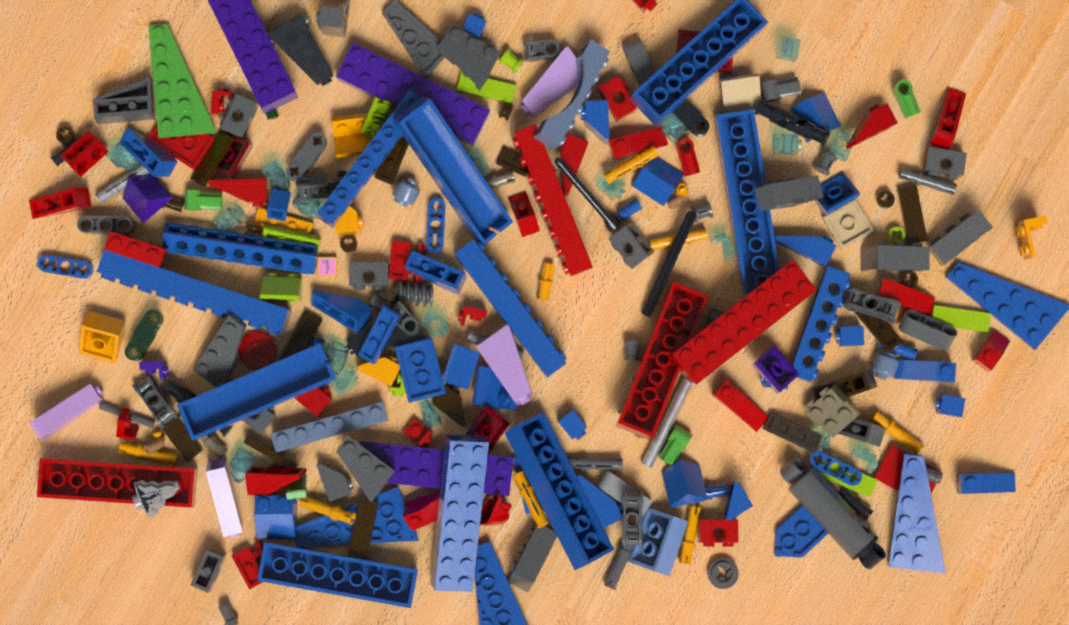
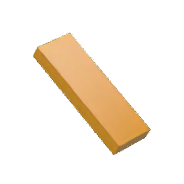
[253,207,314,234]

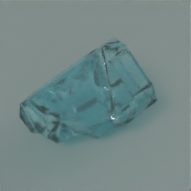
[661,113,688,143]
[105,142,140,171]
[261,160,290,191]
[292,194,325,219]
[326,341,349,375]
[230,448,256,483]

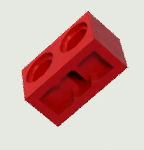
[60,130,109,178]

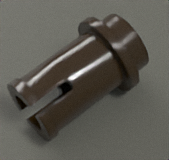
[162,198,184,213]

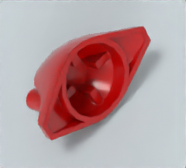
[480,493,512,526]

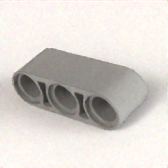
[597,470,653,517]

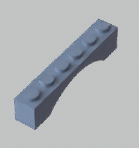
[534,39,610,150]
[271,402,389,453]

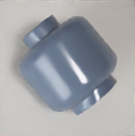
[392,177,420,207]
[871,351,899,381]

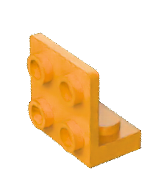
[331,113,372,158]
[1015,215,1048,260]

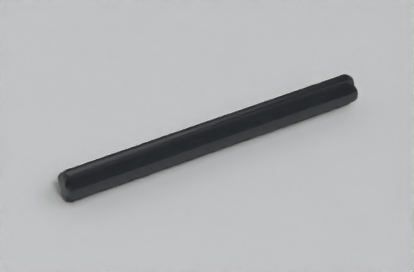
[641,211,697,317]

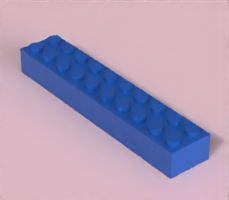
[714,109,780,297]
[97,250,292,336]

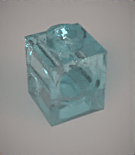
[776,36,801,62]
[828,130,853,162]
[773,133,802,156]
[468,148,490,178]
[419,309,450,339]

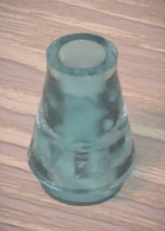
[418,399,442,429]

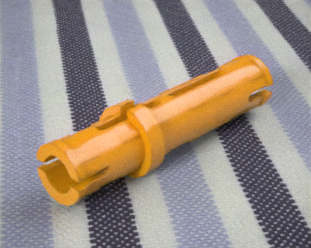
[603,146,659,184]
[649,228,708,251]
[870,411,924,454]
[118,441,178,466]
[513,471,549,528]
[300,496,356,525]
[678,505,701,565]

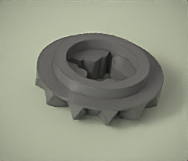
[708,558,739,589]

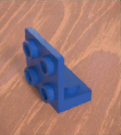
[472,366,517,411]

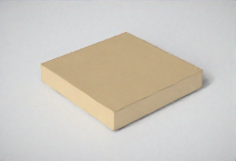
[720,73,761,114]
[822,199,875,250]

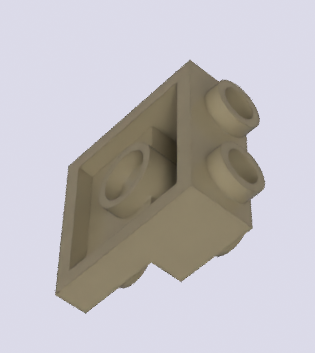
[804,384,861,438]

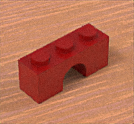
[104,230,169,268]

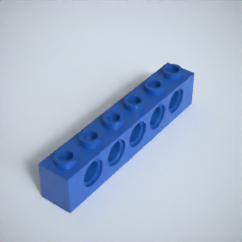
[791,266,851,383]

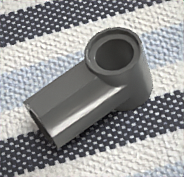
[761,77,801,102]

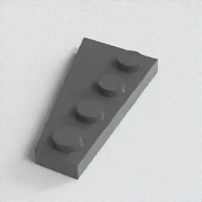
[382,0,445,78]
[193,313,247,388]

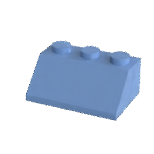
[628,508,688,576]

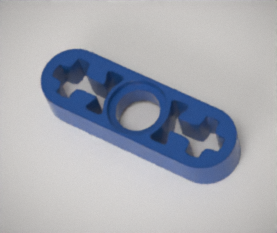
[426,198,446,254]
[37,255,94,279]
[809,451,862,486]

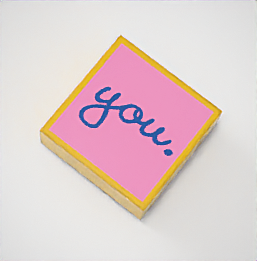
[317,257,337,277]

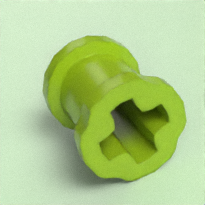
[499,49,524,74]

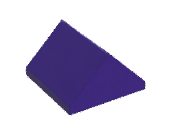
[123,174,173,223]
[752,345,800,394]

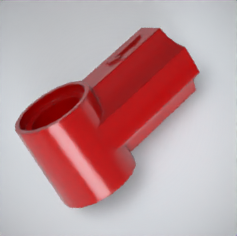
[675,138,700,177]

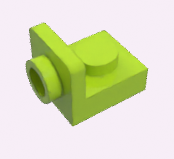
[388,373,406,397]

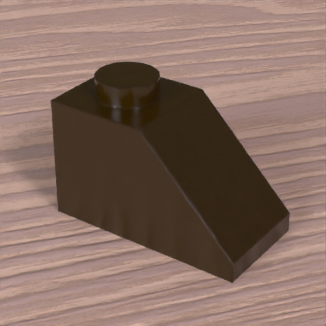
[432,385,465,427]

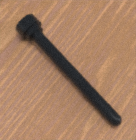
[554,158,621,232]

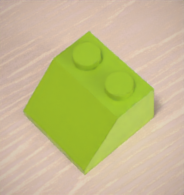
[260,273,303,302]

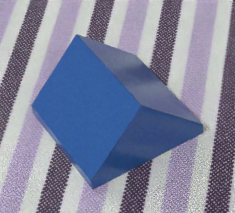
[790,92,841,143]
[632,157,684,207]
[815,172,860,216]
[442,344,480,390]
[662,460,708,508]
[723,482,753,520]

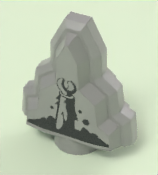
[132,480,180,519]

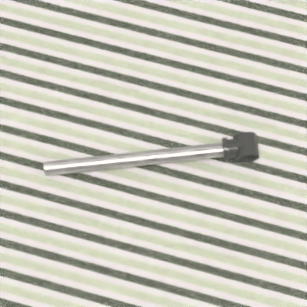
[641,308,723,468]

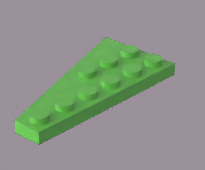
[148,24,216,138]

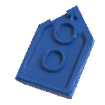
[775,505,828,558]

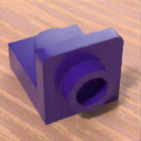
[139,361,169,381]

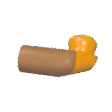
[667,183,688,210]
[144,430,165,454]

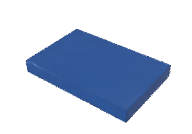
[395,337,446,403]

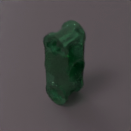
[125,310,163,361]

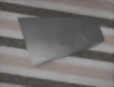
[316,0,350,38]
[437,24,501,91]
[93,76,155,124]
[755,175,823,211]
[929,210,993,266]
[860,242,930,271]
[336,436,395,502]
[508,526,557,593]

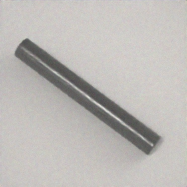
[99,402,156,428]

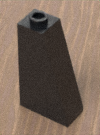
[267,14,334,86]
[346,305,426,357]

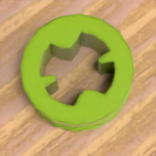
[887,227,906,244]

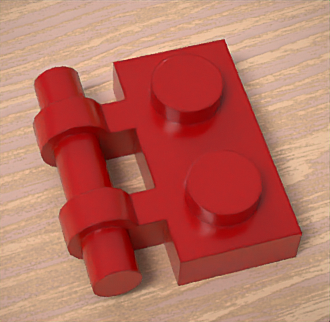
[388,241,426,283]
[231,540,264,590]

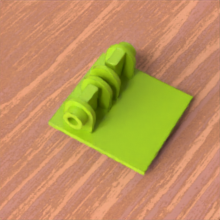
[361,97,396,139]

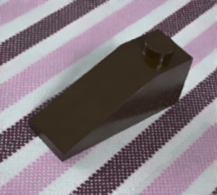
[813,369,878,400]

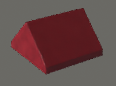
[216,133,253,180]
[465,406,510,454]

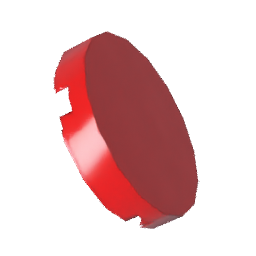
[238,331,277,370]

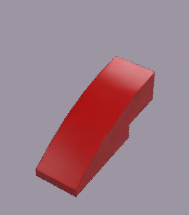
[877,278,936,316]

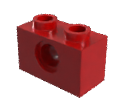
[598,76,637,122]
[698,519,739,547]

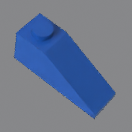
[120,127,178,177]
[775,236,837,267]
[404,251,467,295]
[311,290,372,333]
[894,360,956,383]
[957,473,1016,494]
[577,475,624,528]

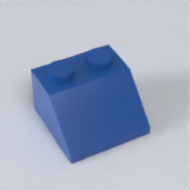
[580,100,609,144]
[254,495,298,540]

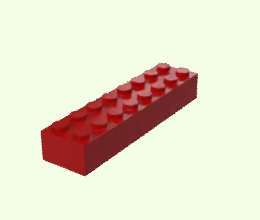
[512,124,593,277]
[669,259,817,386]
[616,281,709,440]
[37,458,198,508]

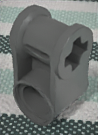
[523,39,560,62]
[392,300,420,336]

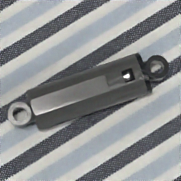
[780,457,886,569]

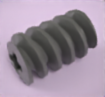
[393,280,434,308]

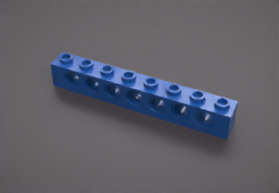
[317,90,420,228]
[162,222,319,275]

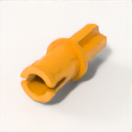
[537,262,555,301]

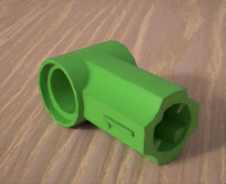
[892,79,921,118]
[184,190,223,211]
[658,425,693,466]

